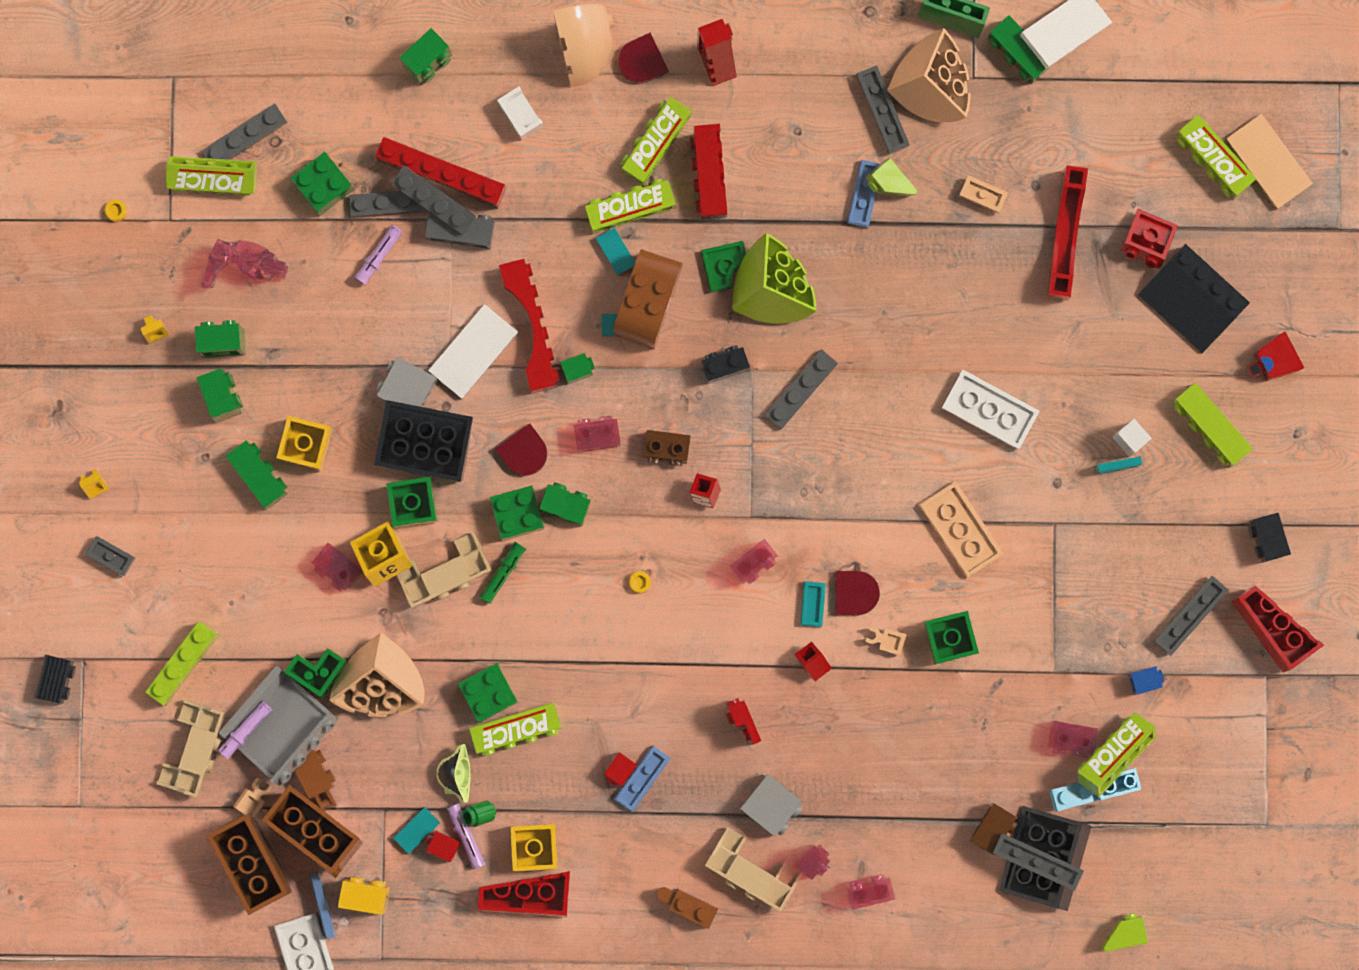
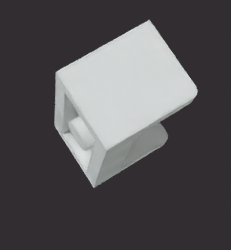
[497,87,544,140]
[1113,419,1152,457]

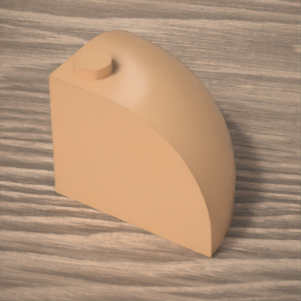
[553,4,614,87]
[887,28,971,122]
[329,632,424,717]

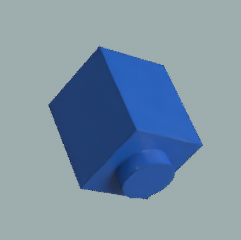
[1128,666,1164,695]

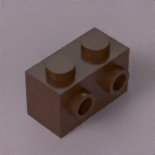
[644,430,691,466]
[969,803,1017,855]

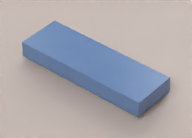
[847,160,880,228]
[614,746,671,812]
[310,872,337,939]

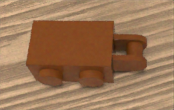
[294,748,337,812]
[657,887,718,929]

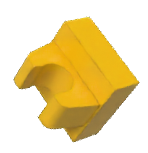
[141,315,169,344]
[79,469,109,499]

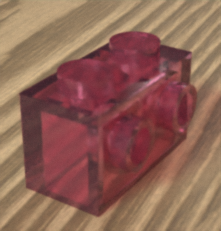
[574,416,621,453]
[730,539,778,585]
[311,543,363,592]
[1048,721,1098,758]
[794,844,830,880]
[845,874,895,910]

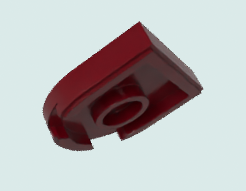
[618,32,669,83]
[495,423,548,476]
[835,571,880,615]

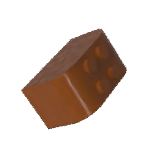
[613,249,683,349]
[262,785,363,878]
[207,814,292,915]

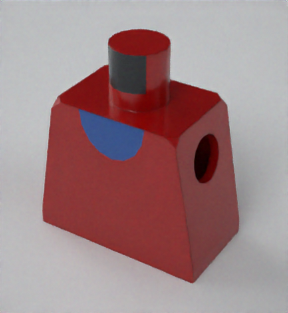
[1247,331,1305,381]

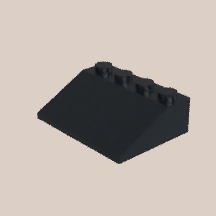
[1138,243,1250,353]
[374,400,473,482]
[999,806,1092,911]

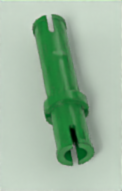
[479,542,526,604]

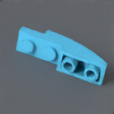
[1049,768,1142,811]

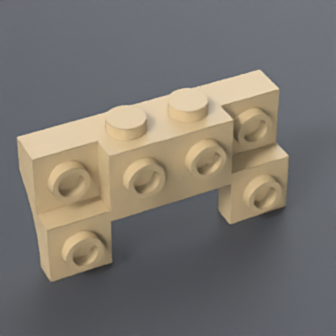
[397,531,492,609]
[157,700,226,798]
[705,827,803,912]

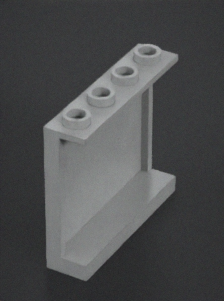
[219,665,338,786]

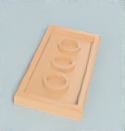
[1225,114,1313,210]
[918,481,1004,578]

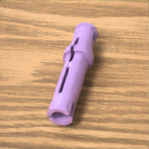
[354,225,403,285]
[217,701,272,760]
[447,803,485,870]

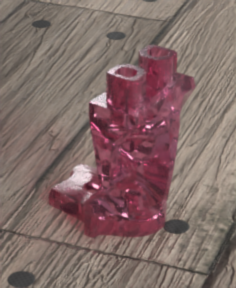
[201,239,289,289]

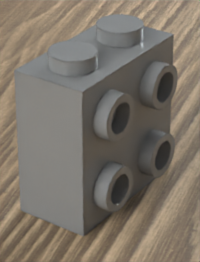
[376,357,438,407]
[740,774,803,836]

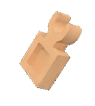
[865,627,906,656]
[233,778,271,818]

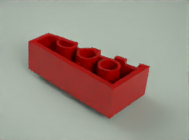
[697,18,737,86]
[690,123,728,219]
[1231,586,1324,673]
[478,871,570,918]

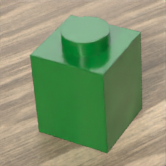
[560,353,595,384]

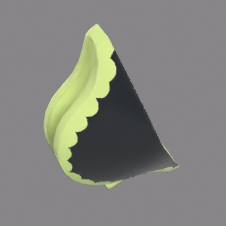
[437,744,471,803]

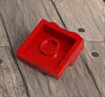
[1120,209,1178,268]
[725,698,762,745]

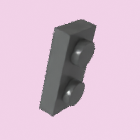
[85,536,135,577]

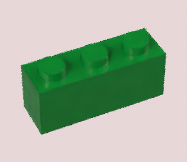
[917,0,990,39]
[988,15,1051,84]
[225,440,288,510]

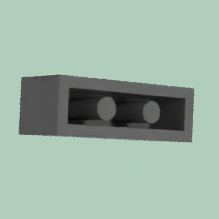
[425,211,495,249]

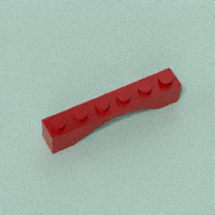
[375,137,506,209]
[1046,165,1088,301]
[499,259,560,394]

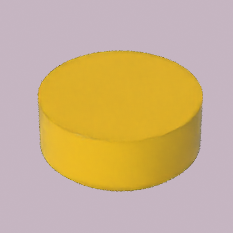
[104,199,127,222]
[629,571,651,593]

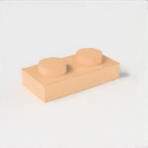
[959,175,1008,214]

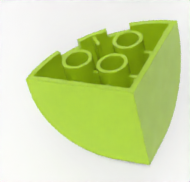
[732,233,816,324]

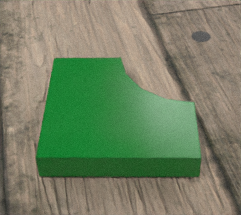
[701,241,746,293]

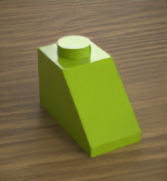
[865,158,918,197]
[1101,913,1148,952]

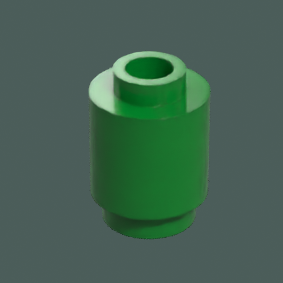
[462,800,496,827]

